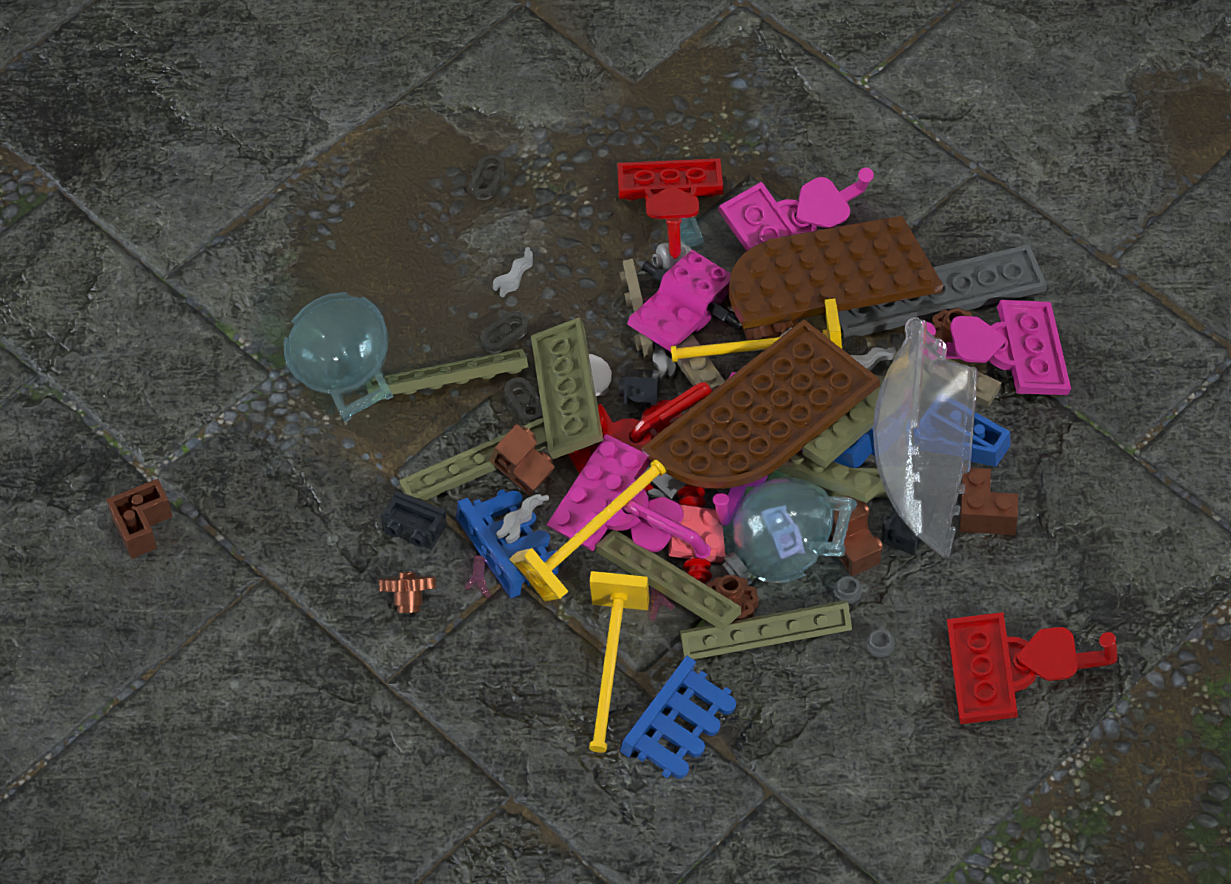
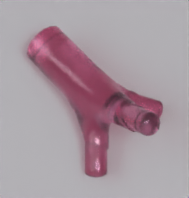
[464,556,491,598]
[648,585,674,620]

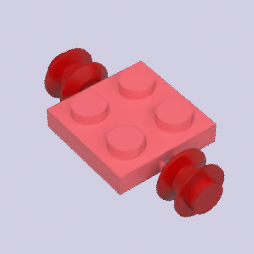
[668,484,725,584]

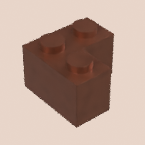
[489,424,555,496]
[959,467,1018,535]
[106,479,173,559]
[823,496,883,577]

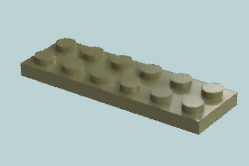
[531,317,603,459]

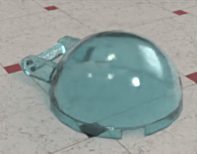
[284,292,394,422]
[732,476,857,583]

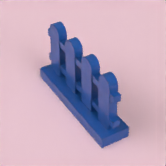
[456,489,564,599]
[620,656,736,779]

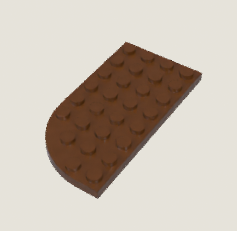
[729,216,943,329]
[642,319,880,489]

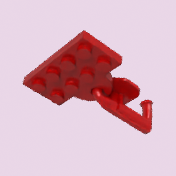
[617,158,723,259]
[568,382,713,492]
[947,612,1117,724]

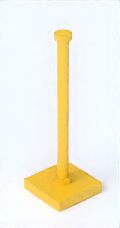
[671,299,842,362]
[510,460,666,602]
[589,571,649,753]

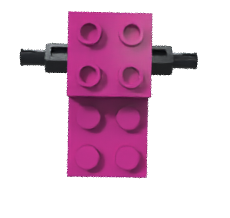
[627,250,743,352]

